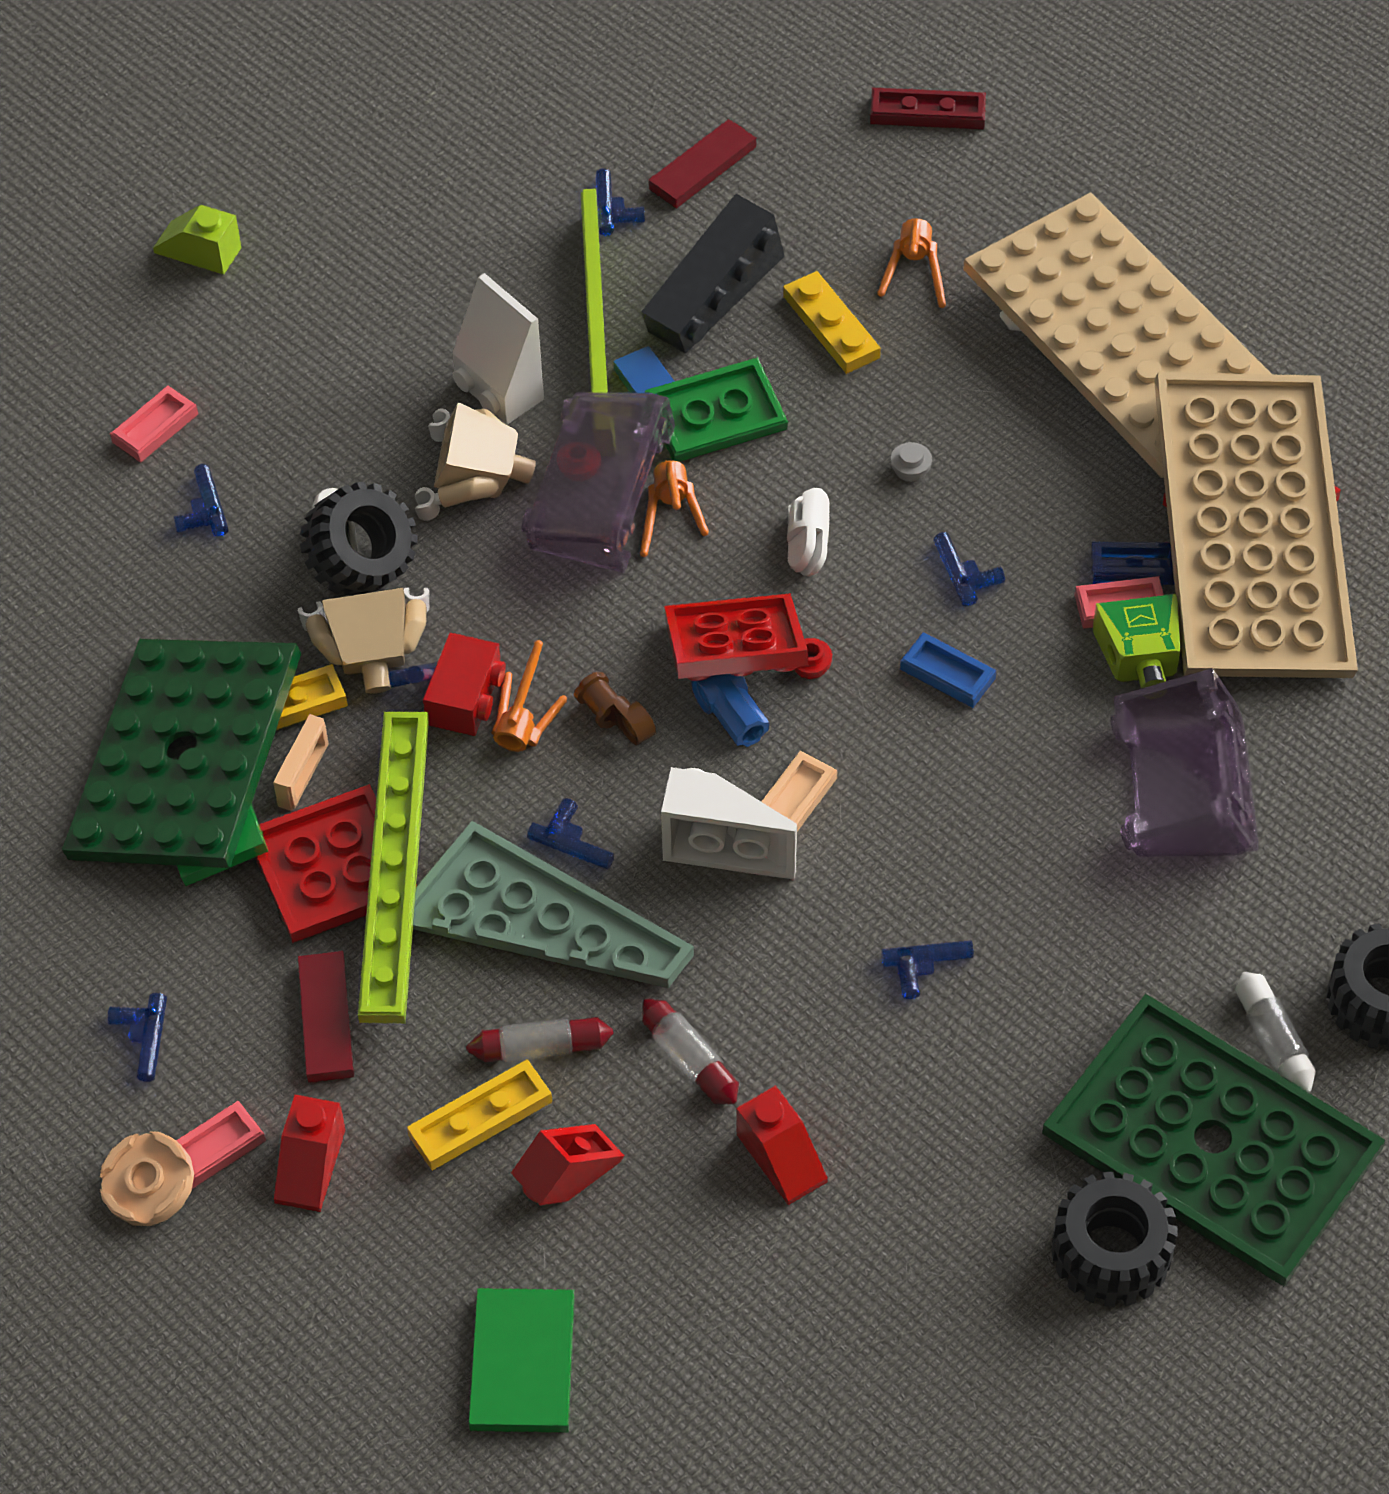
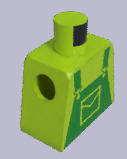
[1093,594,1180,695]

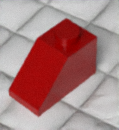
[736,1085,828,1205]
[274,1095,346,1212]
[511,1124,625,1206]

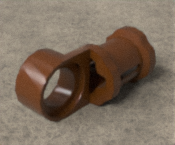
[574,672,656,746]

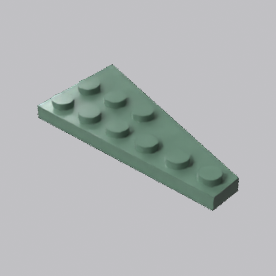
[413,821,694,988]

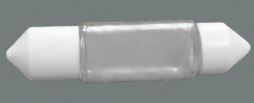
[1235,972,1316,1093]

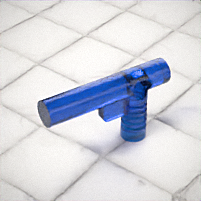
[596,168,645,236]
[173,464,229,537]
[933,532,1005,607]
[388,662,438,688]
[527,798,614,869]
[881,940,974,999]
[108,993,167,1082]

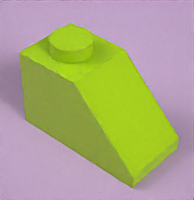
[153,205,241,275]

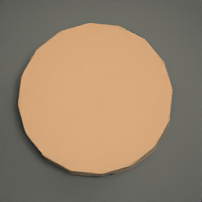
[100,1131,194,1226]

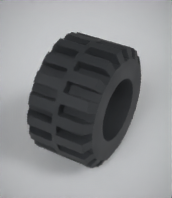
[300,482,417,596]
[1326,923,1389,1051]
[1051,1172,1177,1307]

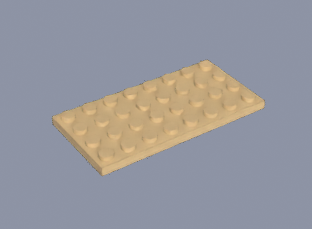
[963,192,1272,478]
[1154,372,1358,678]

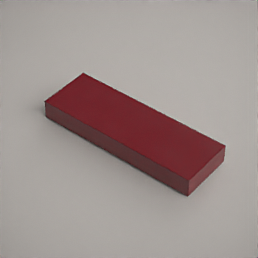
[870,87,986,129]
[649,119,757,209]
[298,951,354,1083]

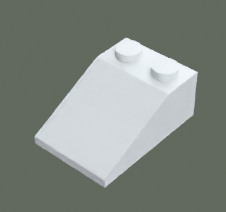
[452,273,544,425]
[661,767,797,880]

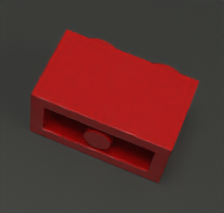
[423,632,506,736]

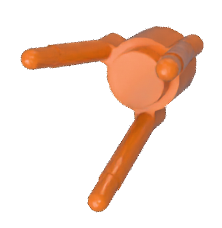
[877,219,946,308]
[640,461,709,557]
[491,640,567,752]

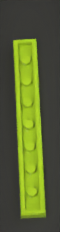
[581,189,611,457]
[358,712,429,1024]

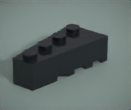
[641,194,785,354]

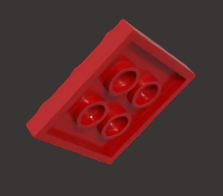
[664,593,808,681]
[255,784,417,943]

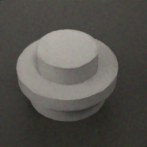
[891,442,932,482]

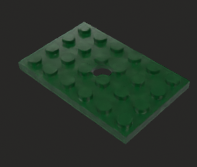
[62,639,301,868]
[1042,993,1386,1287]

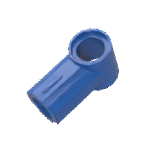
[691,674,769,747]

